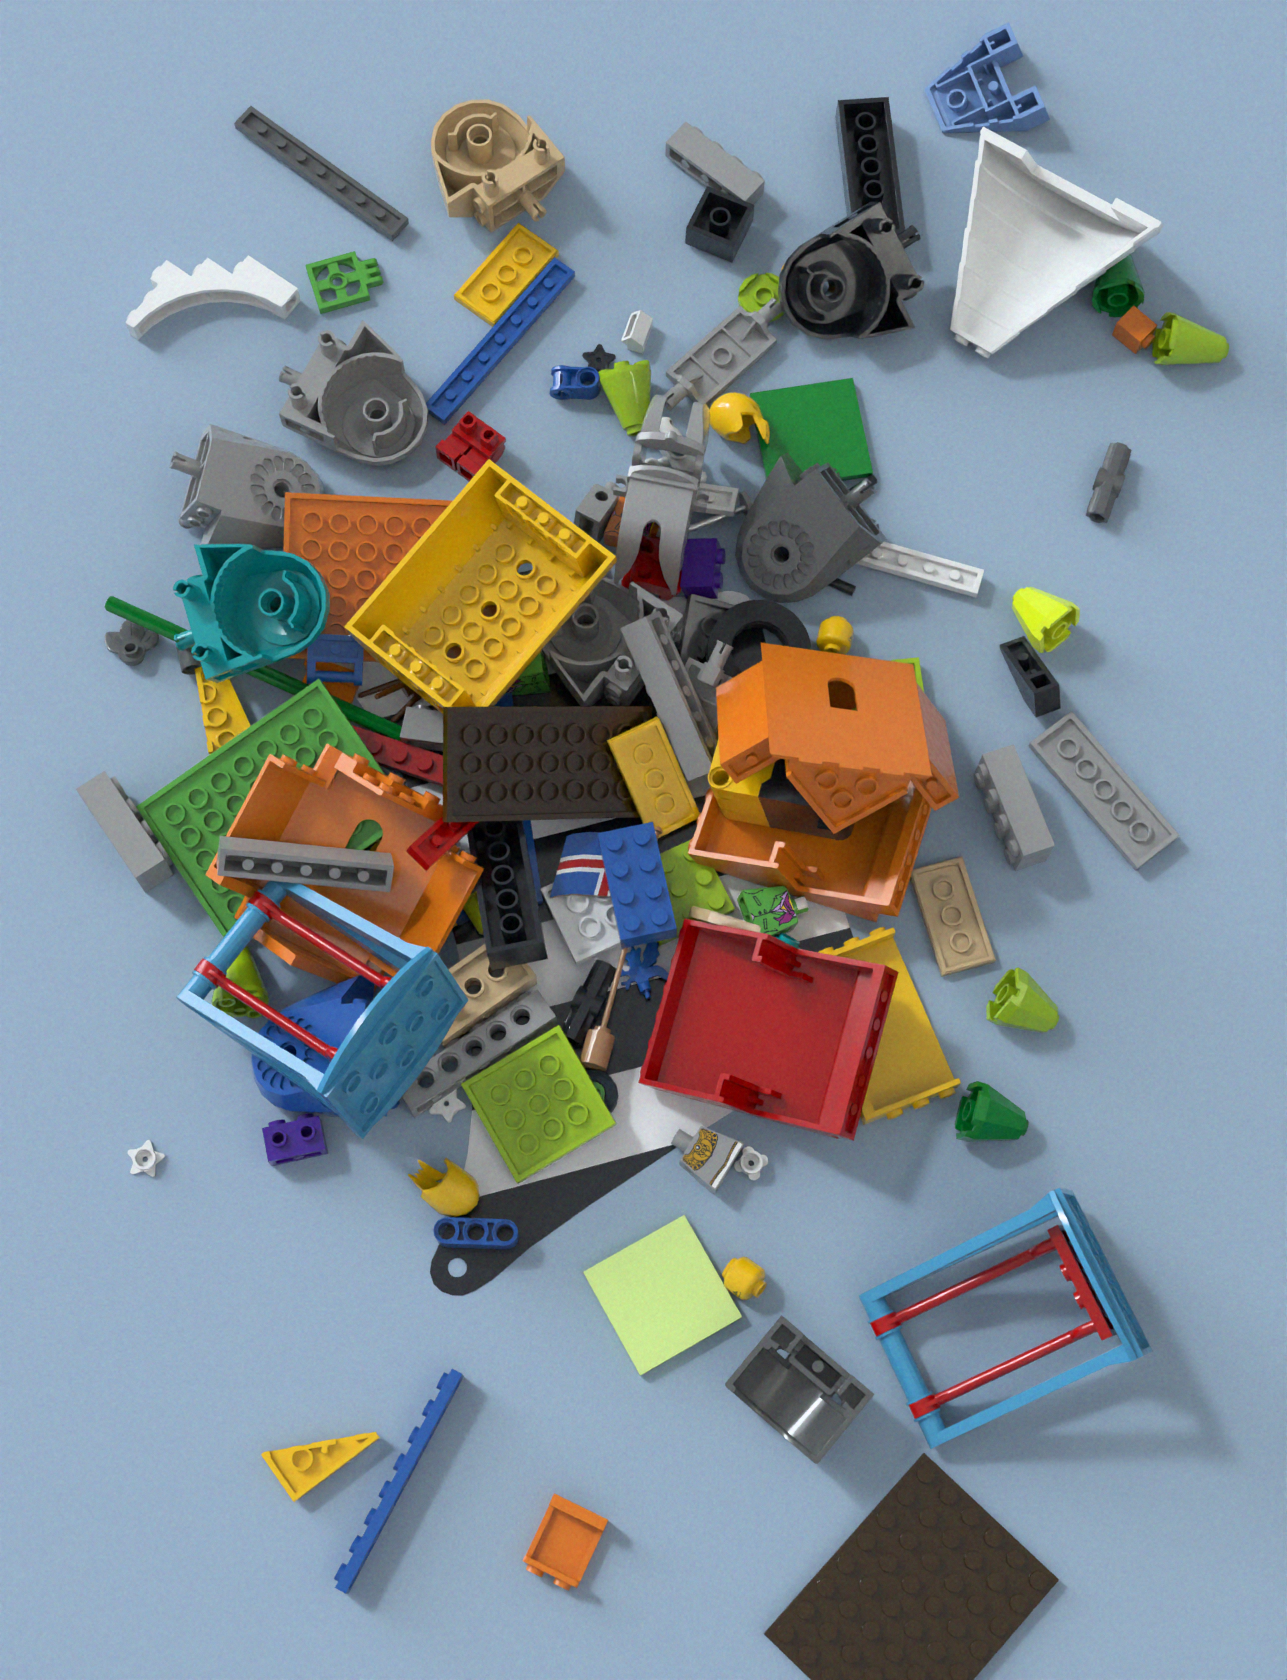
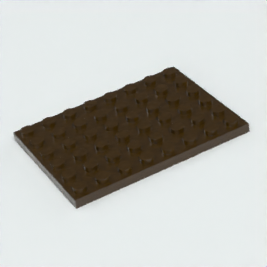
[763,1453,1059,1680]

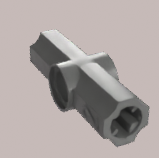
[1086,442,1132,523]

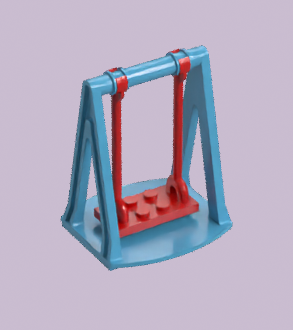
[176,881,468,1139]
[859,1187,1153,1449]

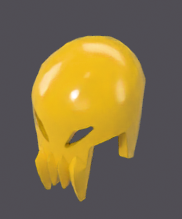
[709,392,770,444]
[408,1158,480,1217]

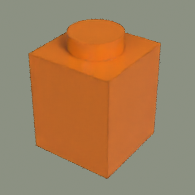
[1112,306,1157,354]

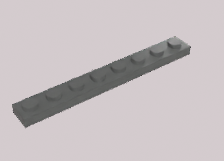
[234,106,409,241]

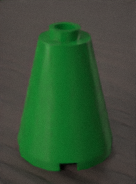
[1092,254,1145,318]

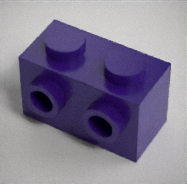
[680,538,726,599]
[262,1113,328,1166]

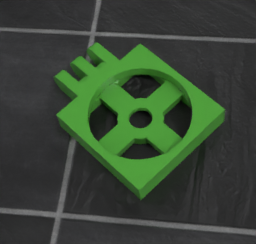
[305,251,384,314]

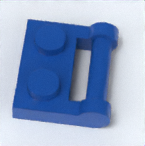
[307,634,364,686]

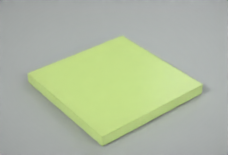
[583,1215,742,1376]

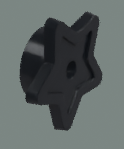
[582,344,616,372]

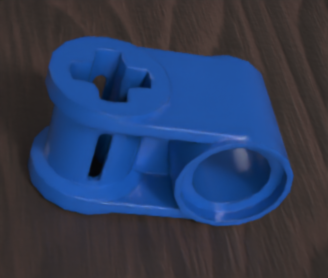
[549,365,601,400]

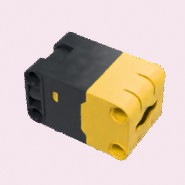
[708,739,855,840]

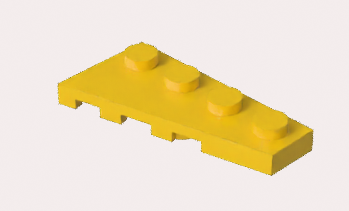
[195,666,251,755]

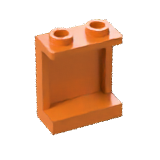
[523,1493,608,1591]

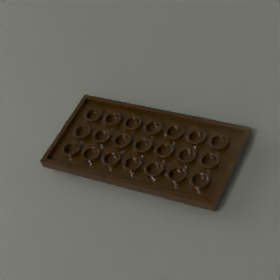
[443,706,652,822]

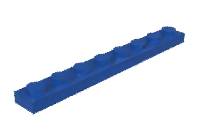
[426,257,575,425]
[334,1369,464,1594]

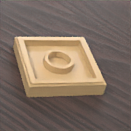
[689,906,761,932]

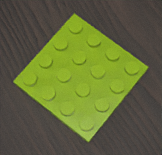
[461,1025,617,1184]

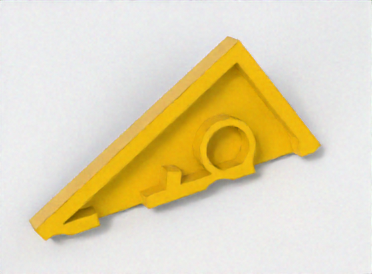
[261,1432,380,1502]

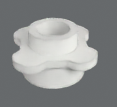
[734,1146,768,1181]

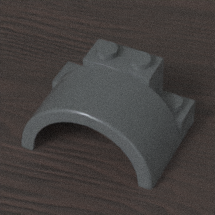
[725,1315,874,1464]

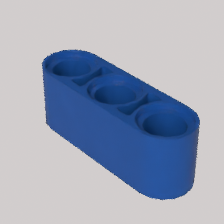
[433,1217,519,1249]

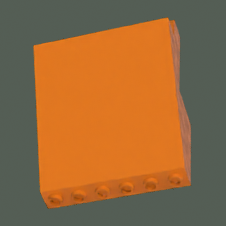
[688,780,932,922]

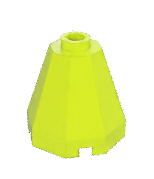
[1012,587,1080,653]

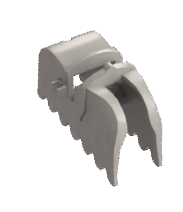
[613,394,710,596]

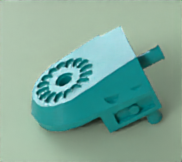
[173,544,330,683]

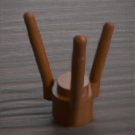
[358,679,422,723]

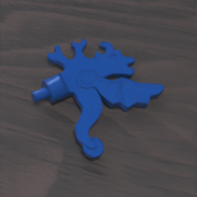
[620,942,669,999]

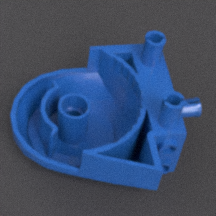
[251,975,400,1117]

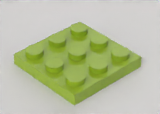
[657,840,735,946]

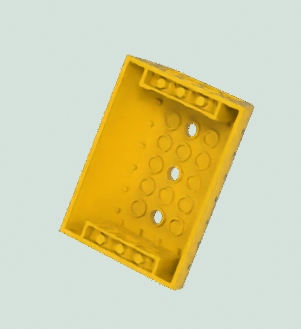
[344,459,617,714]

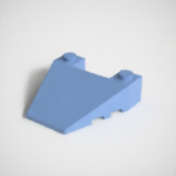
[924,22,1050,133]

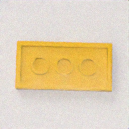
[454,223,559,327]
[607,717,700,838]

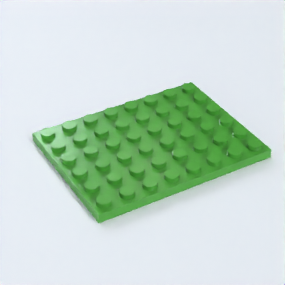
[136,679,386,938]

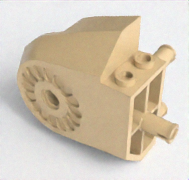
[431,99,565,233]

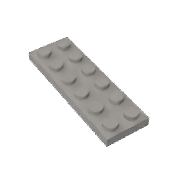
[1028,711,1180,871]

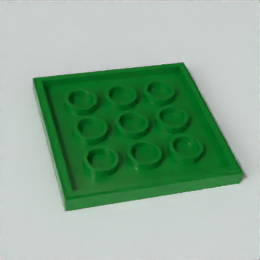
[749,378,873,481]

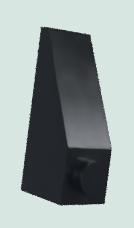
[999,636,1061,717]

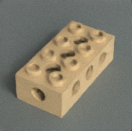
[441,944,537,1048]

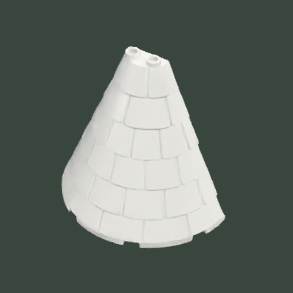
[950,127,1163,359]

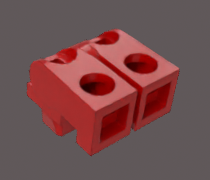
[435,411,506,481]
[621,536,682,601]

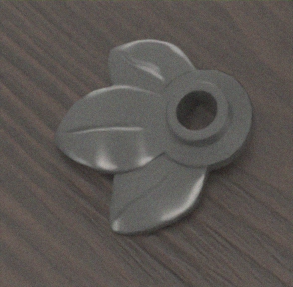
[105,620,159,666]

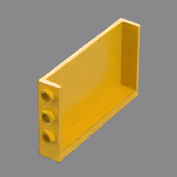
[818,927,961,1125]

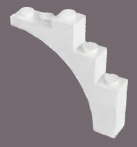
[125,255,301,340]

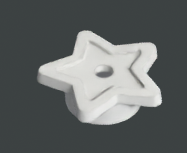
[429,1089,466,1123]
[128,1140,165,1177]

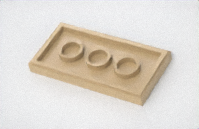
[910,856,996,977]

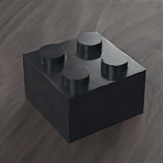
[685,186,754,263]

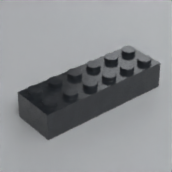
[835,97,905,235]
[467,820,548,970]

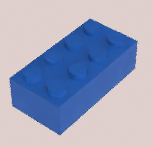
[598,822,677,949]

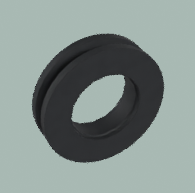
[705,600,811,678]

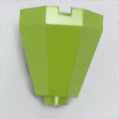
[986,967,1059,1033]

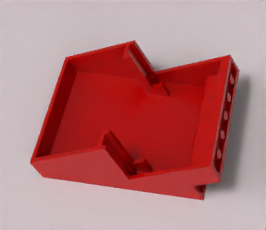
[638,919,899,1141]

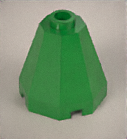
[955,1081,1029,1142]

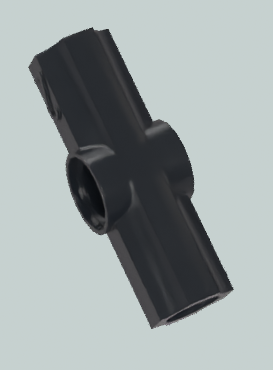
[562,959,617,1046]

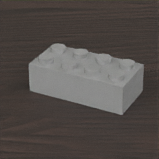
[973,744,1055,871]
[76,771,174,893]

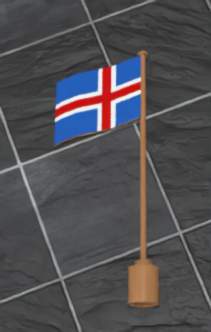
[549,826,663,1071]

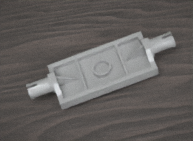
[663,298,782,411]

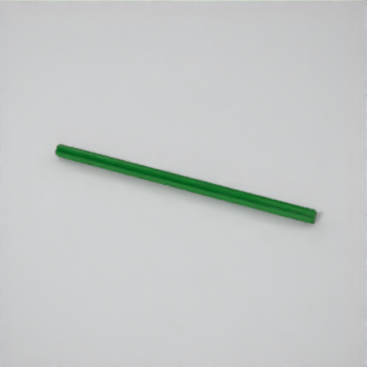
[105,596,402,742]

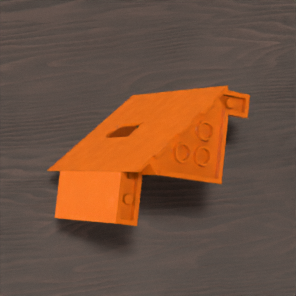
[716,643,959,834]
[205,744,484,992]

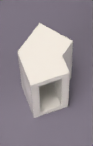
[621,310,653,354]

